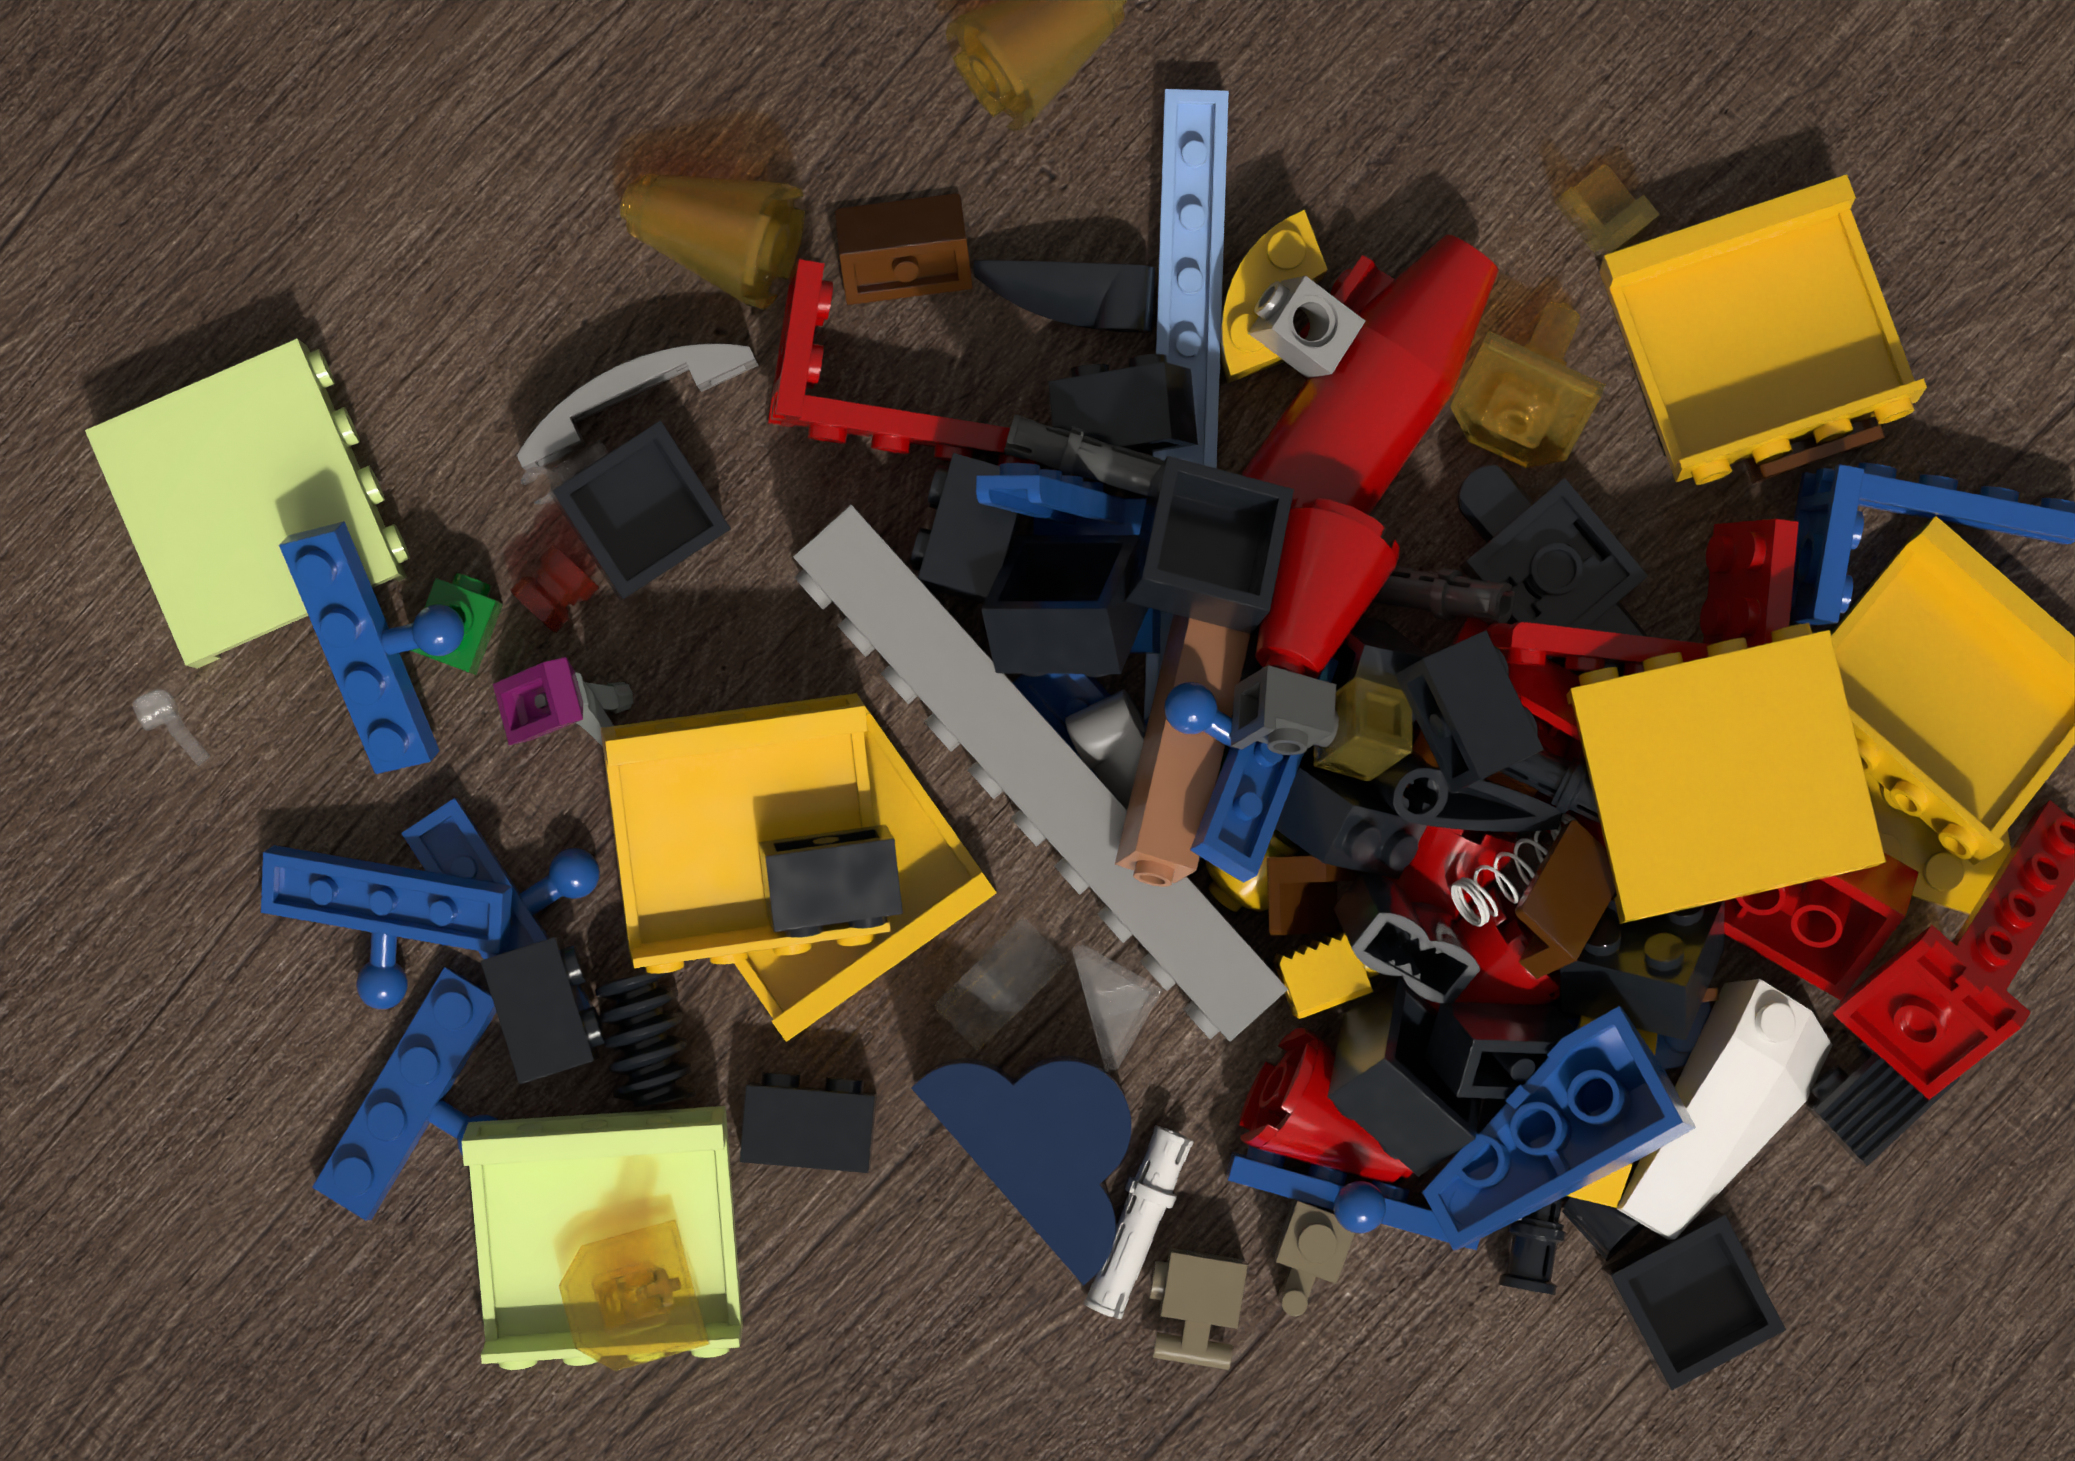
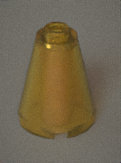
[945,0,1127,131]
[620,174,805,310]

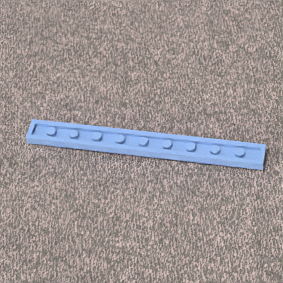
[1144,89,1229,720]

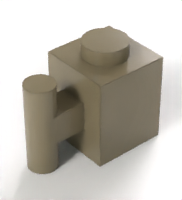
[1272,1199,1355,1317]
[1149,1247,1248,1370]

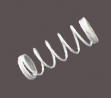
[1451,813,1577,927]

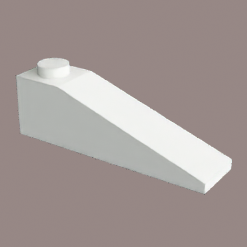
[1617,979,1832,1240]

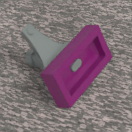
[493,657,633,747]

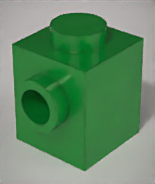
[410,572,503,675]

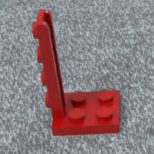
[767,259,1044,466]
[1486,519,1799,676]
[1832,800,2075,1100]

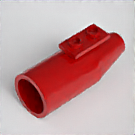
[1241,234,1499,515]

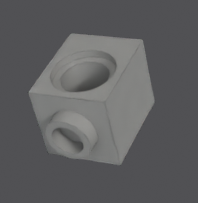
[1248,275,1365,378]

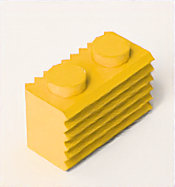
[1273,931,1379,1019]

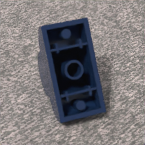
[911,1056,1131,1286]

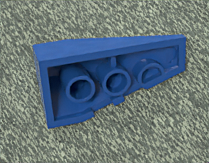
[1423,1006,1696,1251]

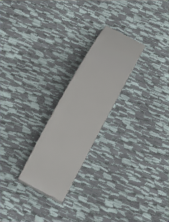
[517,344,759,473]

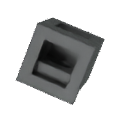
[1231,665,1339,755]

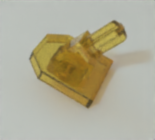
[1450,302,1605,468]
[559,1219,710,1371]

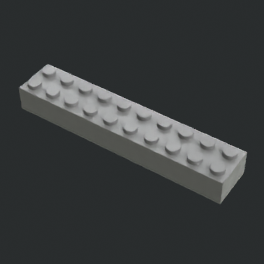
[793,505,1288,1042]

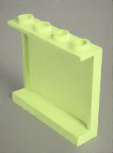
[85,339,410,669]
[462,1106,743,1370]

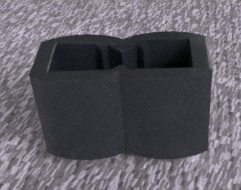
[1333,874,1480,1004]

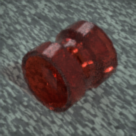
[510,544,600,634]

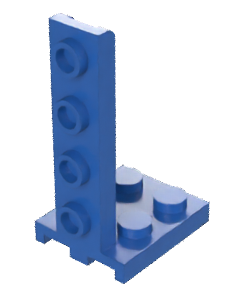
[976,463,1161,654]
[1789,463,2075,626]

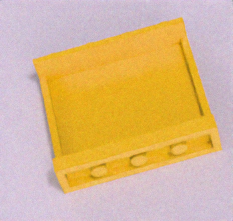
[1599,174,1927,485]
[1831,516,2075,865]
[1566,623,1886,924]
[601,693,891,974]
[734,706,997,1042]

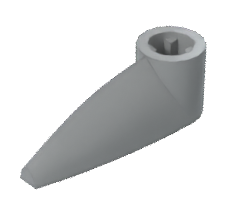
[1065,690,1147,810]

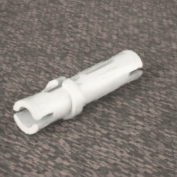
[1084,1125,1194,1319]

